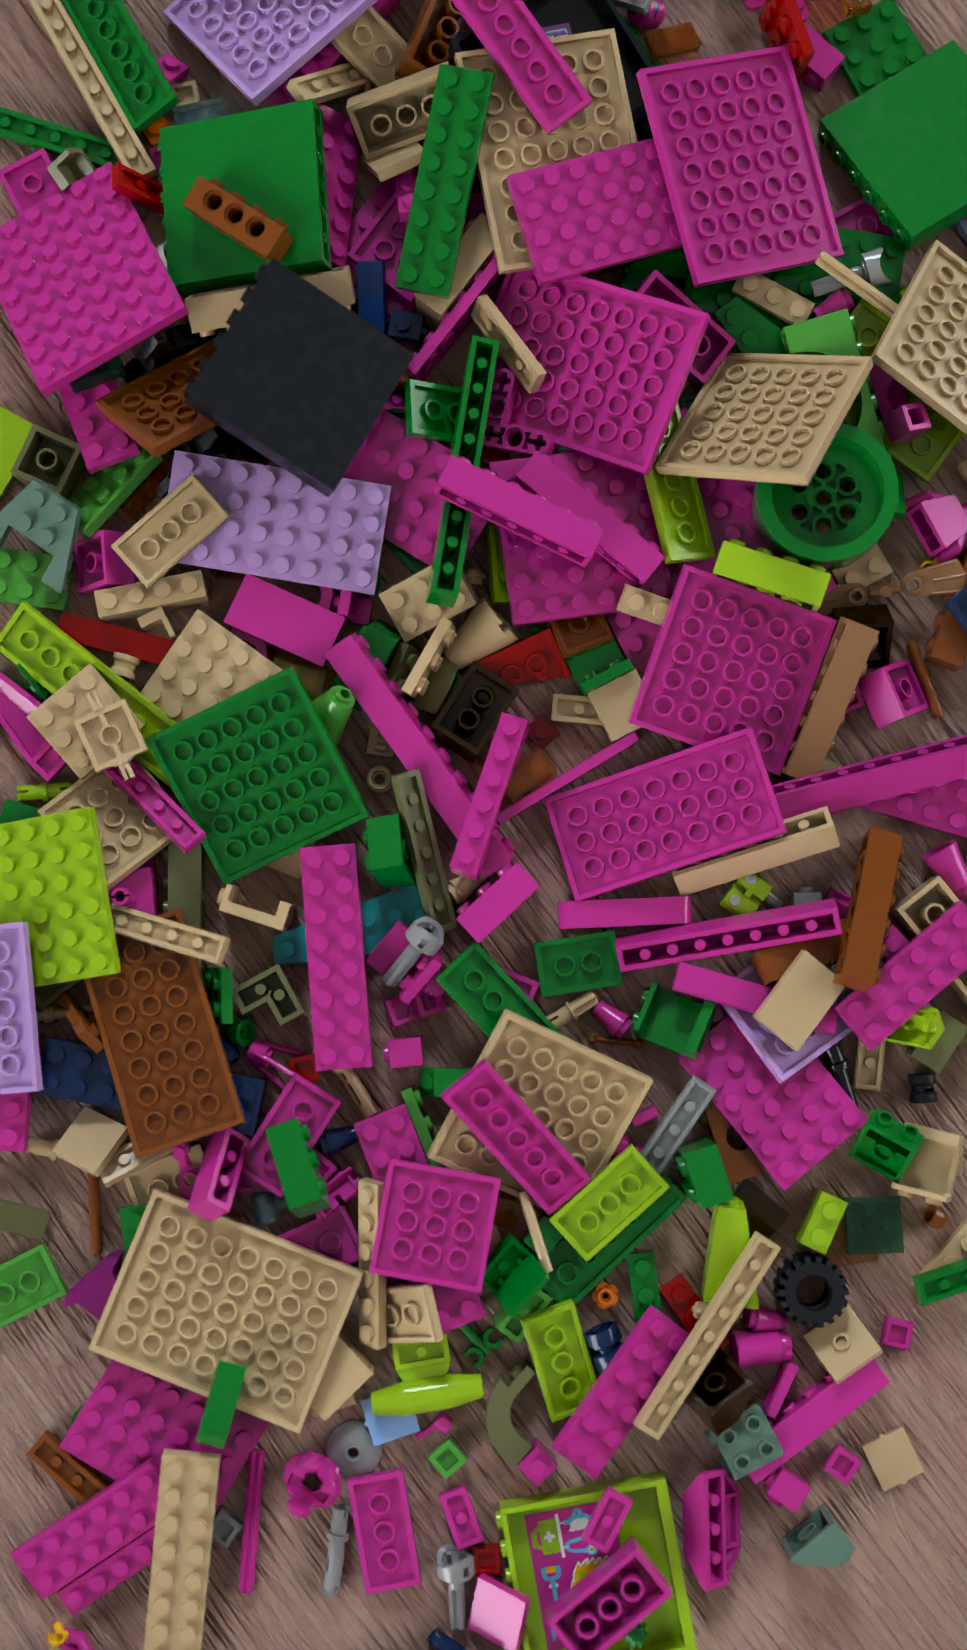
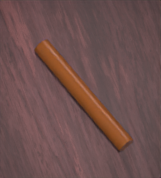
[906,640,945,719]
[87,1172,102,1255]

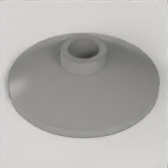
[326,1420,382,1477]

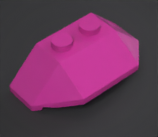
[682,1468,741,1591]

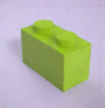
[794,1187,848,1255]

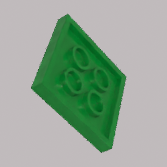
[822,0,927,98]

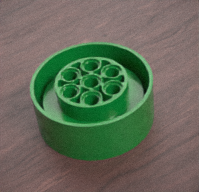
[752,423,899,571]

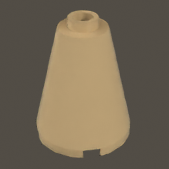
[442,597,518,670]

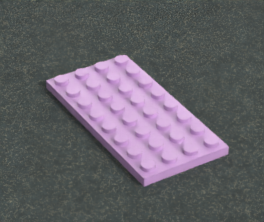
[168,450,392,596]

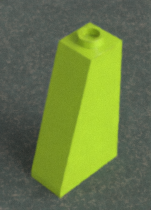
[700,1196,759,1310]

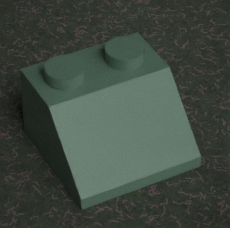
[780,1504,856,1568]

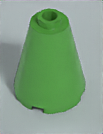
[312,685,355,748]

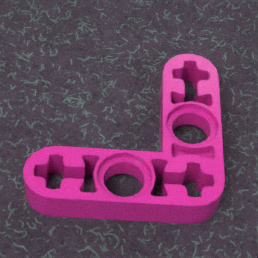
[483,368,555,456]

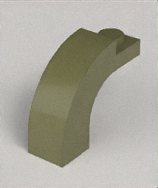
[486,1359,535,1468]

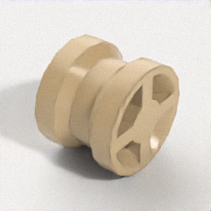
[110,652,140,681]

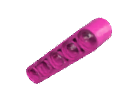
[557,896,692,929]

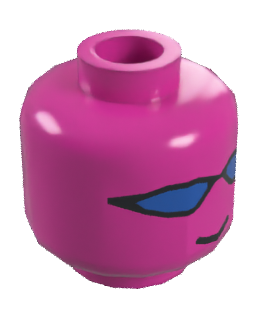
[626,0,666,30]

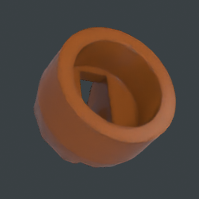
[923,1204,948,1229]

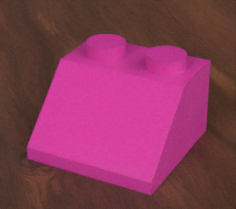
[74,529,136,595]
[858,659,930,729]

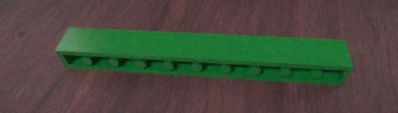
[426,335,500,608]

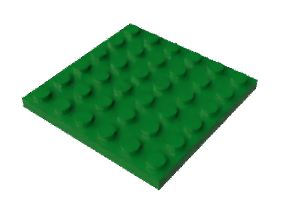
[145,665,370,885]

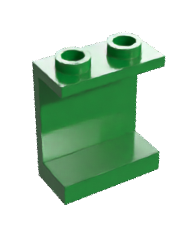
[631,980,717,1061]

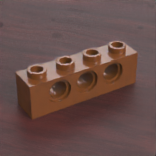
[182,175,294,263]

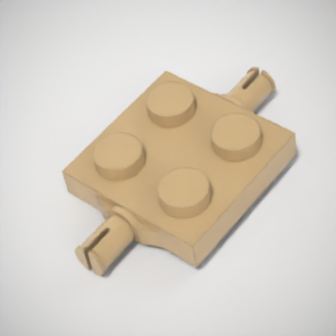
[73,690,149,781]

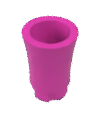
[921,840,967,901]
[730,1330,793,1369]

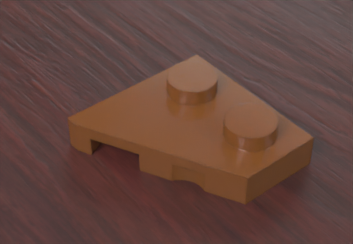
[57,991,104,1054]

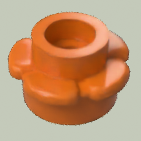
[591,1282,619,1310]

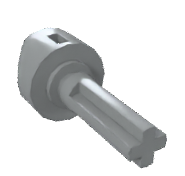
[810,247,891,297]
[382,916,444,988]
[437,1543,475,1630]

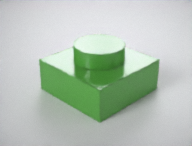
[428,1437,467,1479]

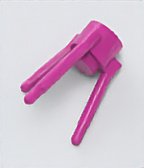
[245,1039,304,1091]

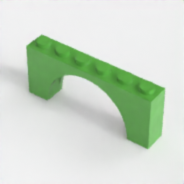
[780,308,892,485]

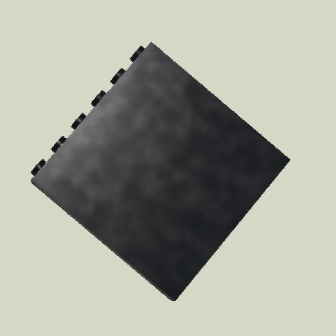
[183,258,414,497]

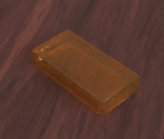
[643,22,701,61]

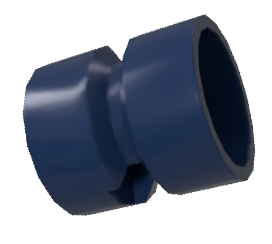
[584,1320,623,1373]

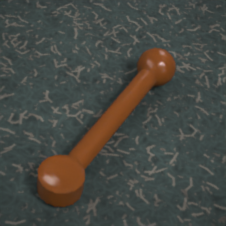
[586,1035,643,1049]

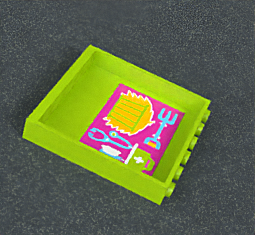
[495,1470,697,1650]

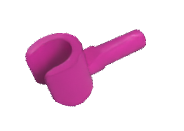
[415,1412,454,1440]

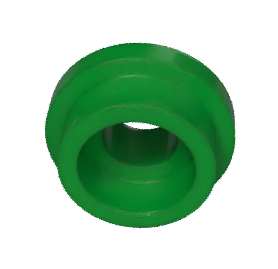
[624,1622,649,1650]

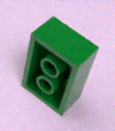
[672,1135,734,1210]

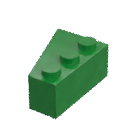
[332,619,404,712]
[265,1118,332,1219]

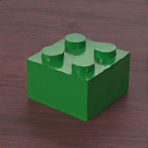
[363,814,416,890]

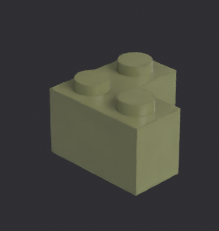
[233,963,308,1026]

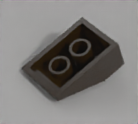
[430,661,519,764]

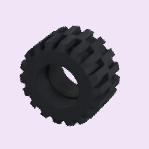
[773,1251,849,1328]

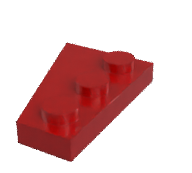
[477,627,571,684]

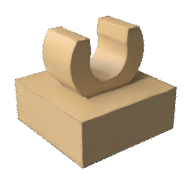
[367,727,395,759]

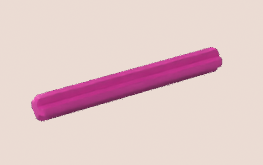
[238,1449,265,1593]

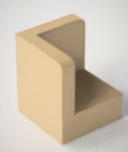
[137,607,178,641]

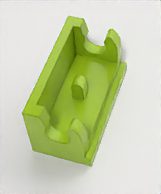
[884,1006,945,1050]

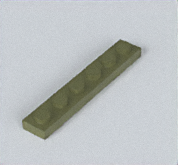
[390,769,458,932]

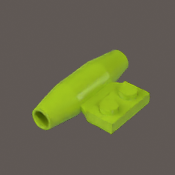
[371,1332,485,1416]

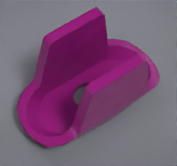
[63,1250,125,1320]

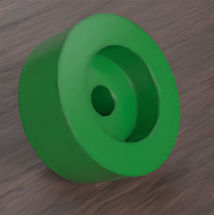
[226,1018,256,1047]

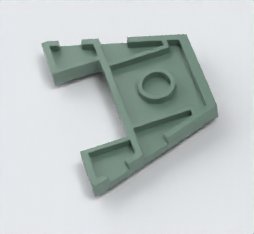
[0,480,83,594]

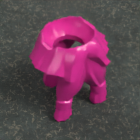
[283,1450,342,1518]

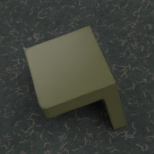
[47,148,96,191]

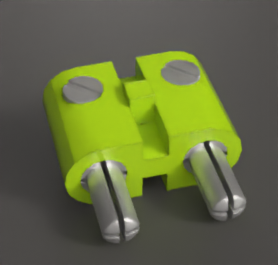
[719,874,783,916]

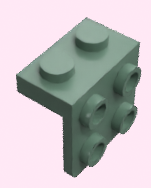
[704,1404,783,1481]

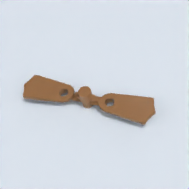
[816,559,967,616]

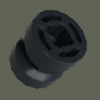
[908,1073,938,1103]

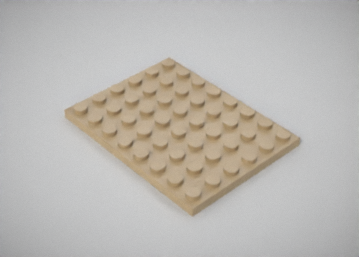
[454,28,637,275]
[88,1188,364,1434]

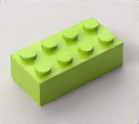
[713,539,831,612]

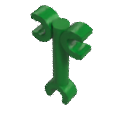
[458,1323,504,1368]

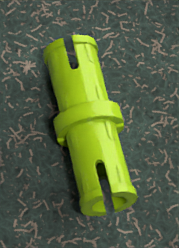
[17,781,74,802]

